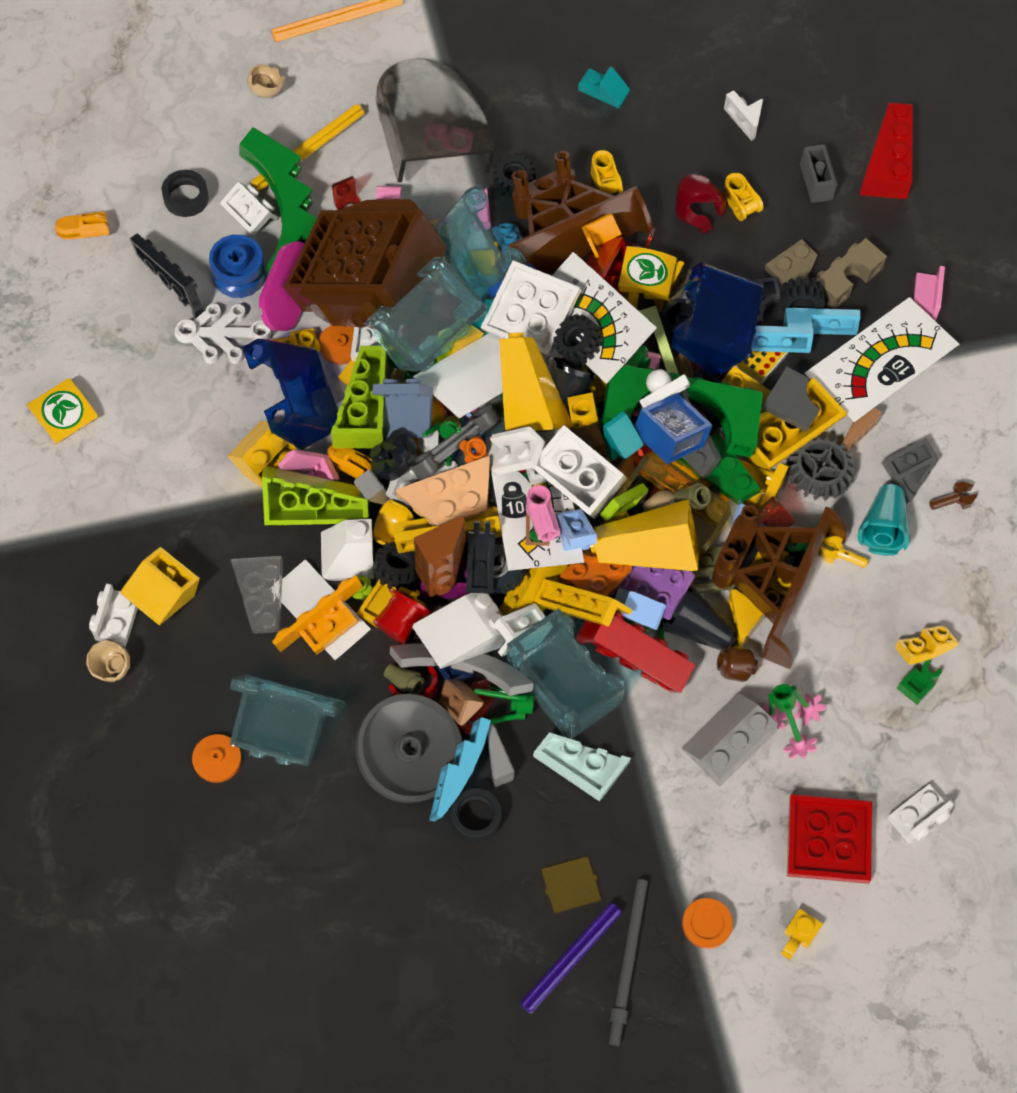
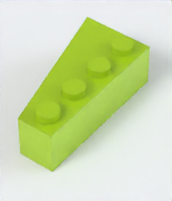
[331,346,388,448]
[262,466,369,525]

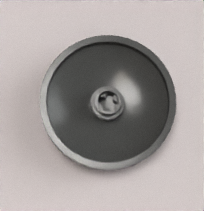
[355,694,462,803]

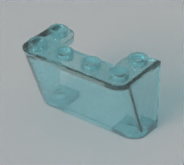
[365,257,488,372]

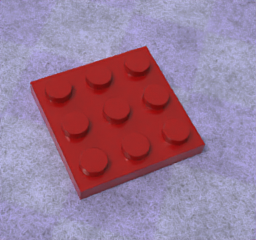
[786,794,872,884]

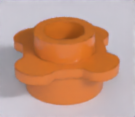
[459,436,488,464]

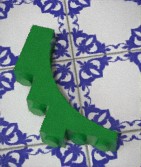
[239,127,317,277]

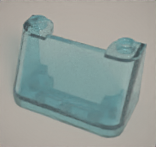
[434,184,528,303]

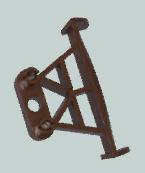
[508,151,654,274]
[712,505,848,669]

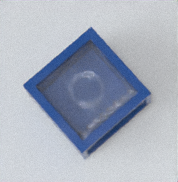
[634,393,712,464]

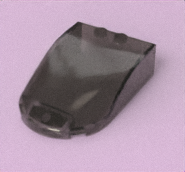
[376,58,495,183]

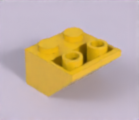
[227,421,298,488]
[120,547,200,626]

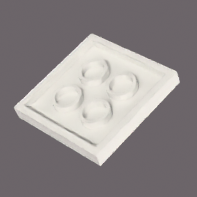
[481,261,582,357]

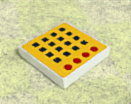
[720,323,789,385]

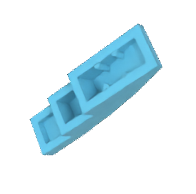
[429,717,491,822]

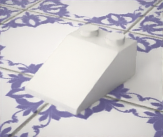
[533,425,628,519]
[412,593,506,669]

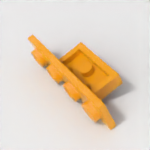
[272,575,363,655]

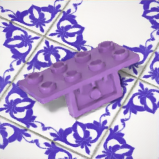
[613,566,695,620]

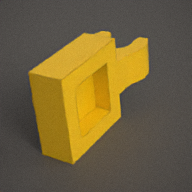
[781,908,823,960]

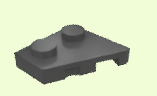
[881,438,939,504]

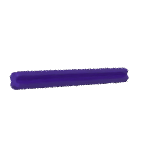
[520,903,621,1013]

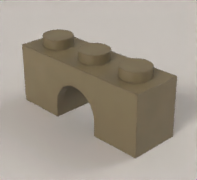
[815,238,887,309]

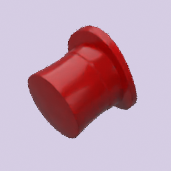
[373,588,431,644]

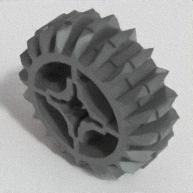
[786,435,856,501]

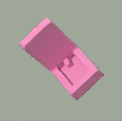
[278,450,340,481]

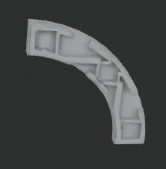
[389,644,534,696]

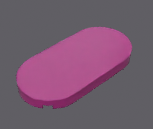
[259,241,304,332]

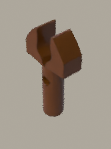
[929,481,977,510]

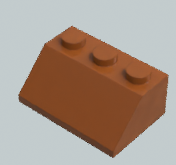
[414,516,465,597]

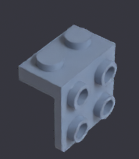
[373,379,433,438]

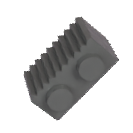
[800,144,838,203]

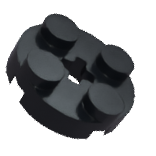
[370,430,417,481]

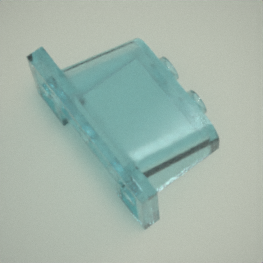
[230,675,346,766]

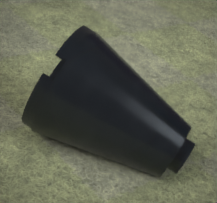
[661,270,710,337]
[546,356,596,430]
[661,585,737,651]

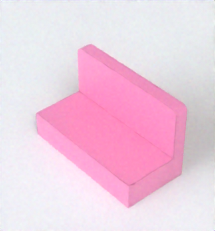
[913,266,945,321]

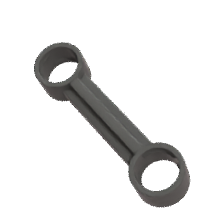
[410,405,500,480]

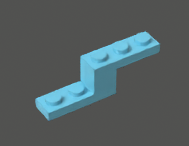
[736,308,860,353]

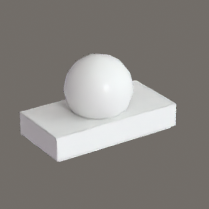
[640,369,690,408]

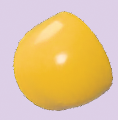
[373,499,414,545]

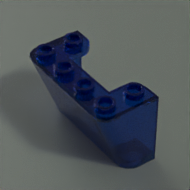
[671,262,764,376]
[242,338,338,450]

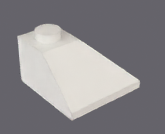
[321,519,374,581]

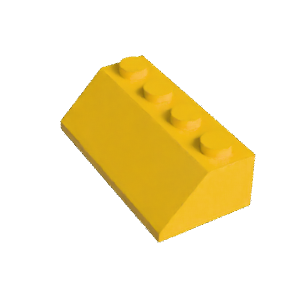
[744,378,847,470]

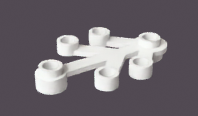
[174,304,271,364]

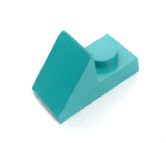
[578,66,630,108]
[603,411,643,461]

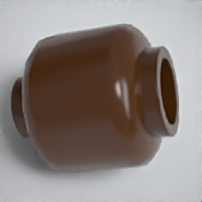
[716,645,758,682]

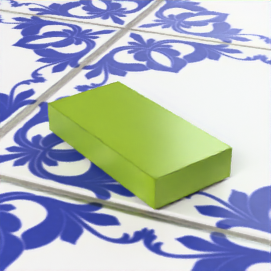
[600,483,648,521]

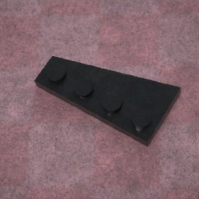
[130,233,204,318]

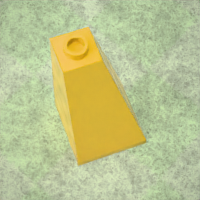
[499,332,573,432]
[590,500,699,571]

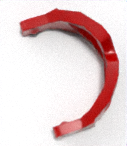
[388,666,439,700]

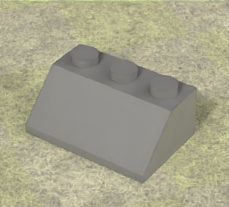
[682,693,778,786]

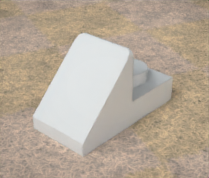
[724,90,763,141]

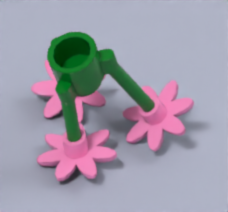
[763,684,827,759]

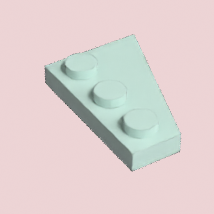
[533,732,631,802]

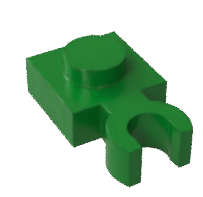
[897,660,942,705]

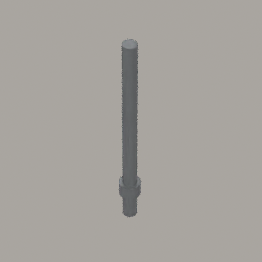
[609,879,648,1046]

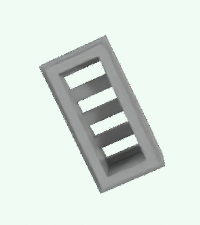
[354,470,392,505]
[487,724,514,787]

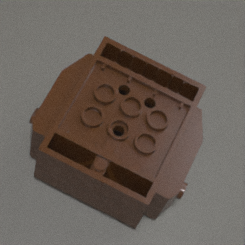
[284,199,447,334]

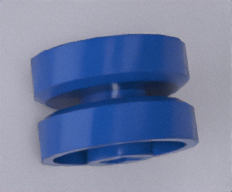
[209,234,266,298]

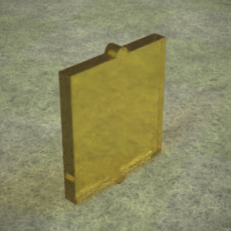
[541,857,601,914]

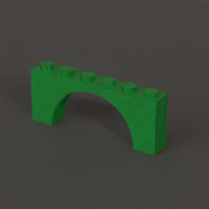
[600,363,763,457]

